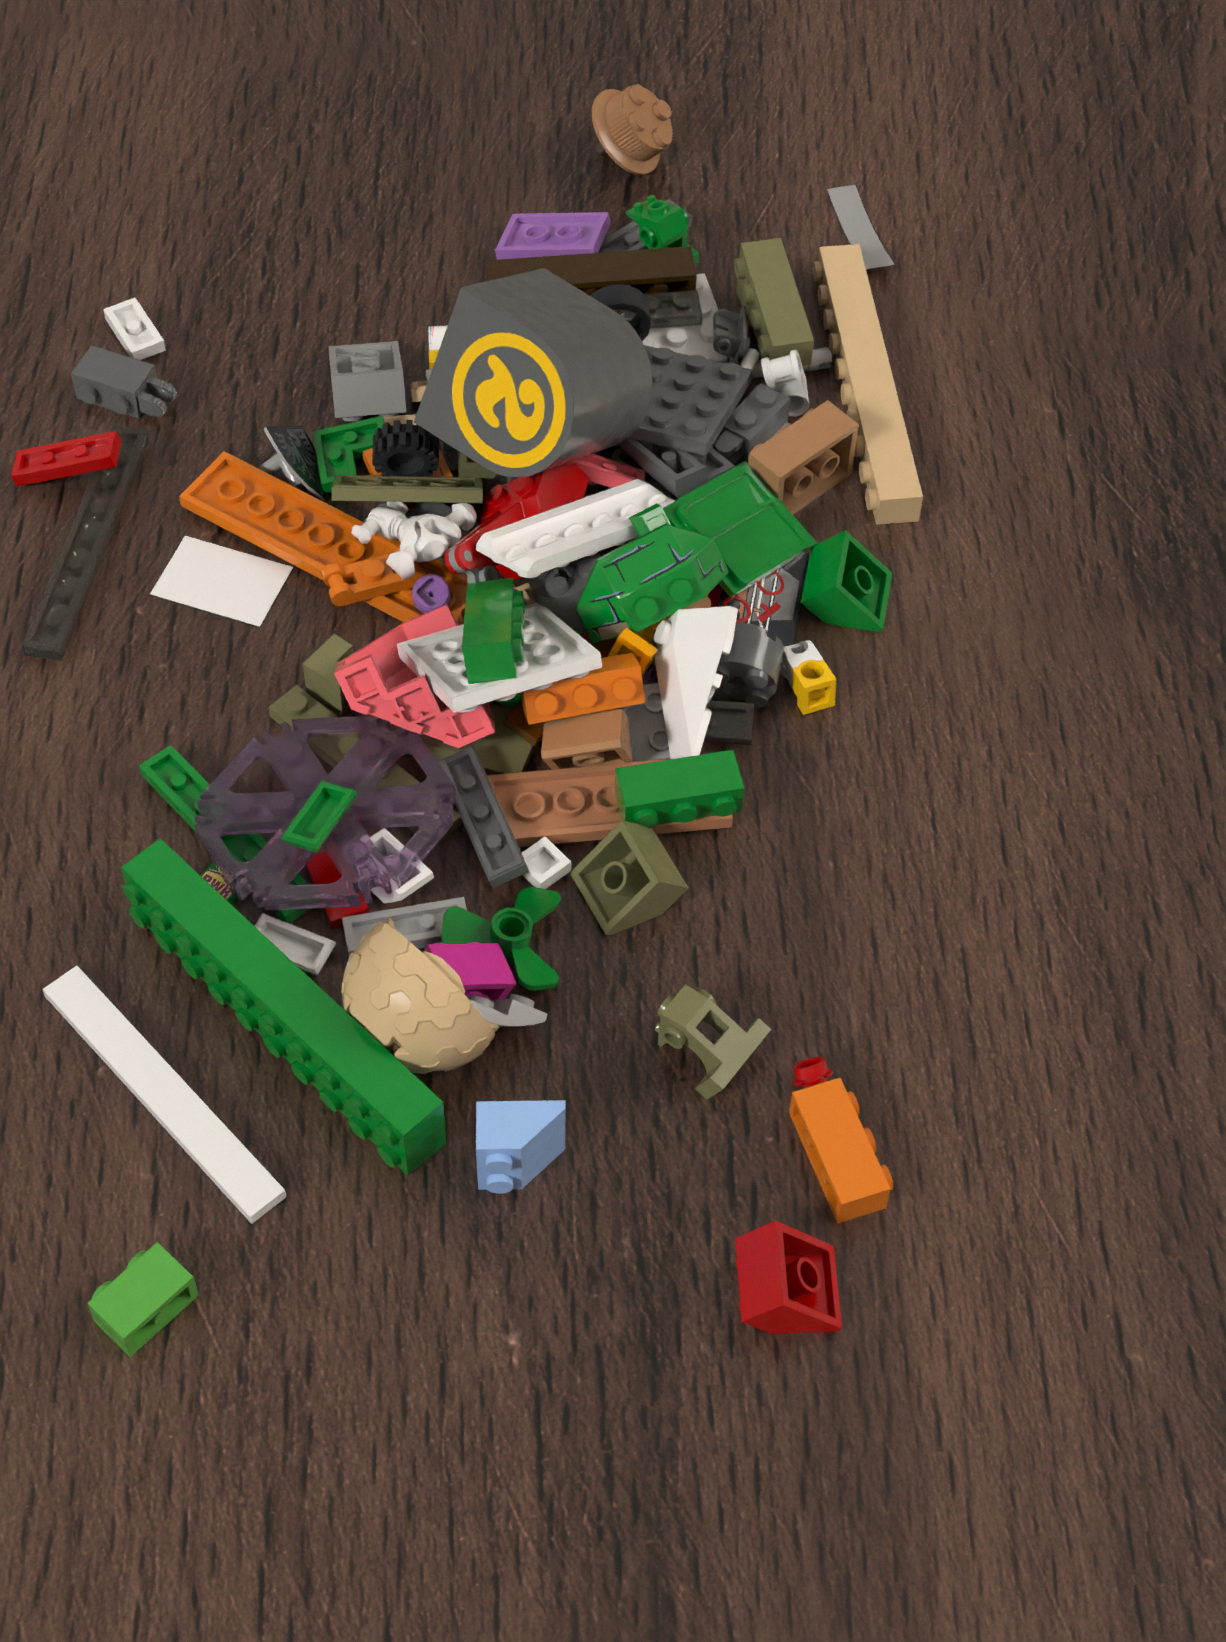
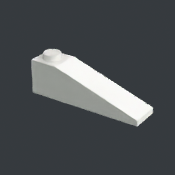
[654,606,738,759]

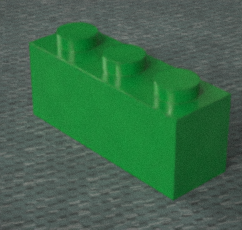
[615,750,744,828]

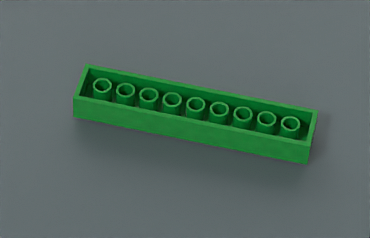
[121,839,446,1176]

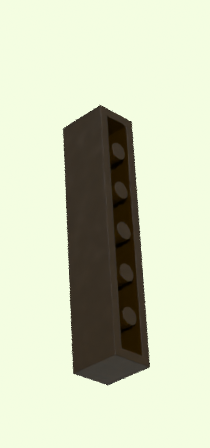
[485,246,697,304]

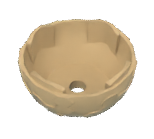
[341,917,499,1074]

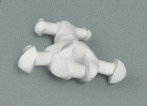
[351,502,477,580]

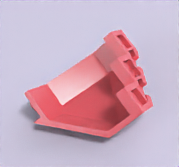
[334,604,495,748]

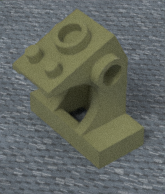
[654,984,771,1100]

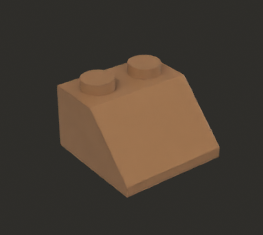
[541,708,634,770]

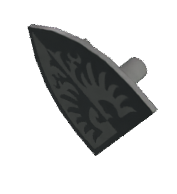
[260,425,326,501]

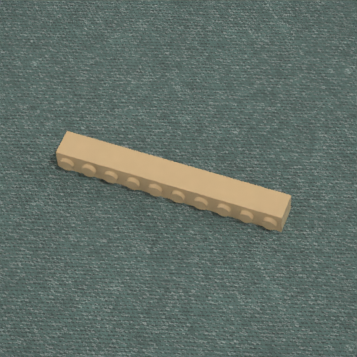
[812,244,923,525]

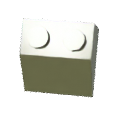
[570,820,689,936]

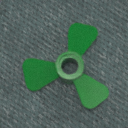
[441,887,561,991]

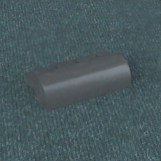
[615,438,735,499]

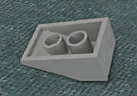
[328,341,406,421]

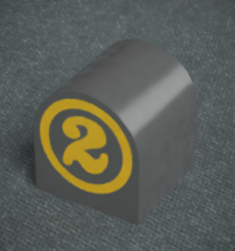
[414,268,652,477]

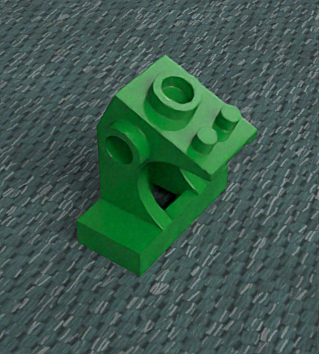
[626,195,699,265]

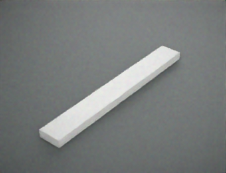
[43,966,286,1224]

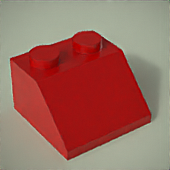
[735,1221,842,1334]

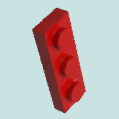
[11,431,122,486]

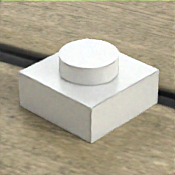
[522,836,571,889]

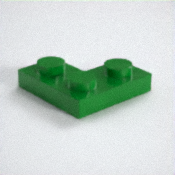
[313,416,385,494]

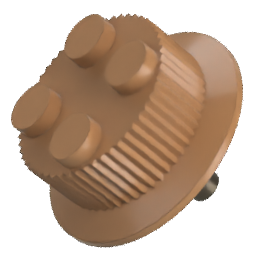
[592,84,673,175]

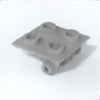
[617,683,671,762]

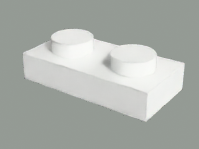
[103,298,166,360]

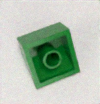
[801,530,893,632]

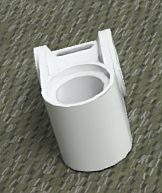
[761,349,809,417]

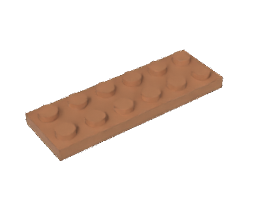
[487,759,733,847]

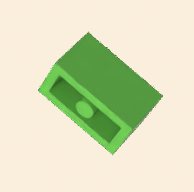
[87,1242,199,1357]

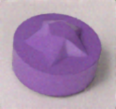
[412,574,450,613]

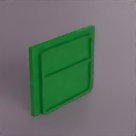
[663,461,817,598]

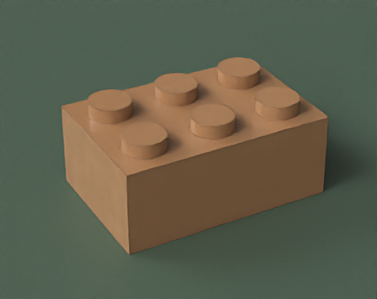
[748,400,859,514]

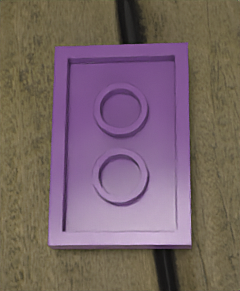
[495,212,611,260]

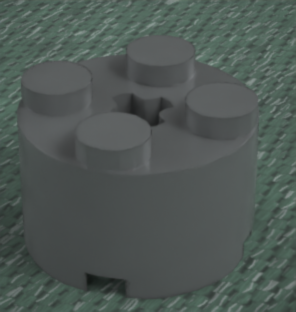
[528,553,600,631]
[711,622,784,708]

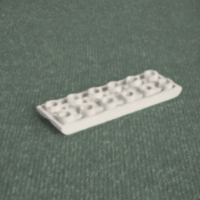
[476,479,676,578]

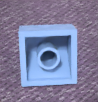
[476,1100,566,1194]

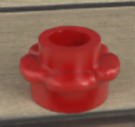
[792,1056,833,1089]

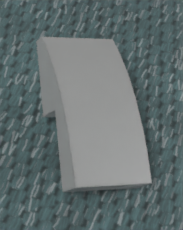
[469,994,548,1026]

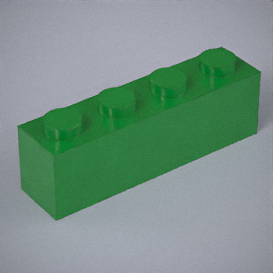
[462,578,525,684]

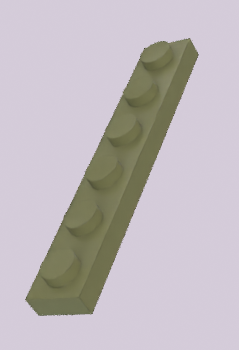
[268,685,462,848]

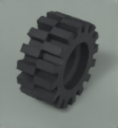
[372,420,439,476]

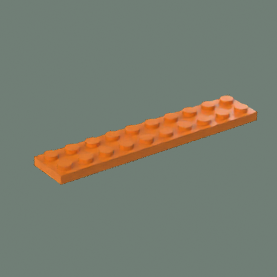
[179,451,526,626]

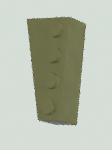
[734,238,814,366]

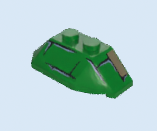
[576,523,729,643]

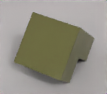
[302,634,353,717]

